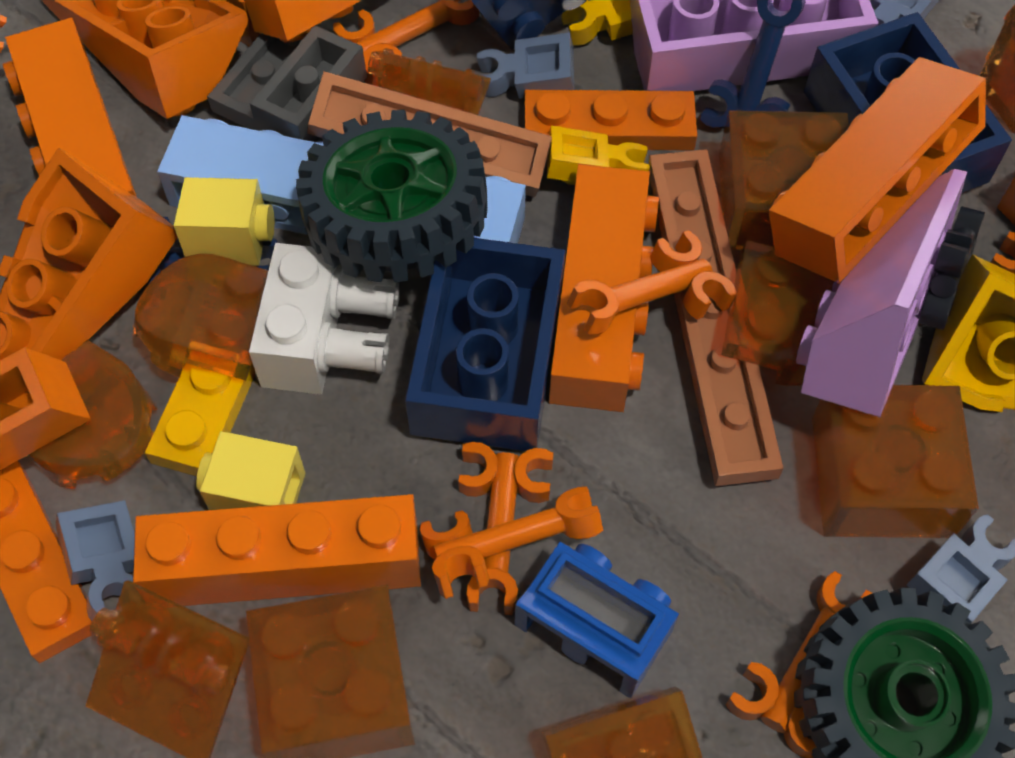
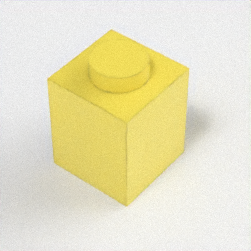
[174,177,275,266]
[196,431,306,510]

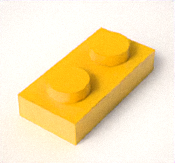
[145,344,256,477]

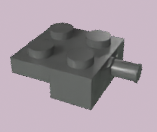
[207,25,367,142]

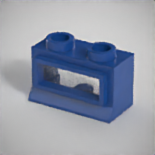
[515,541,679,699]

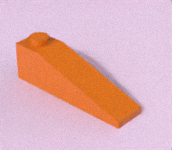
[42,0,249,119]
[0,148,178,362]

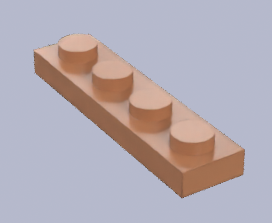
[308,71,552,197]

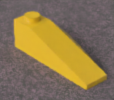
[922,254,1015,412]

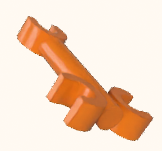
[333,0,479,87]
[567,230,737,334]
[458,442,553,615]
[420,486,604,599]
[726,571,872,758]

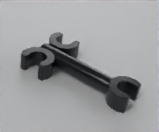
[919,206,986,330]

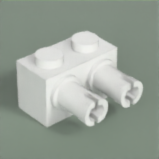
[249,243,400,395]

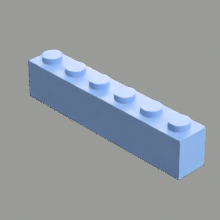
[157,115,526,243]

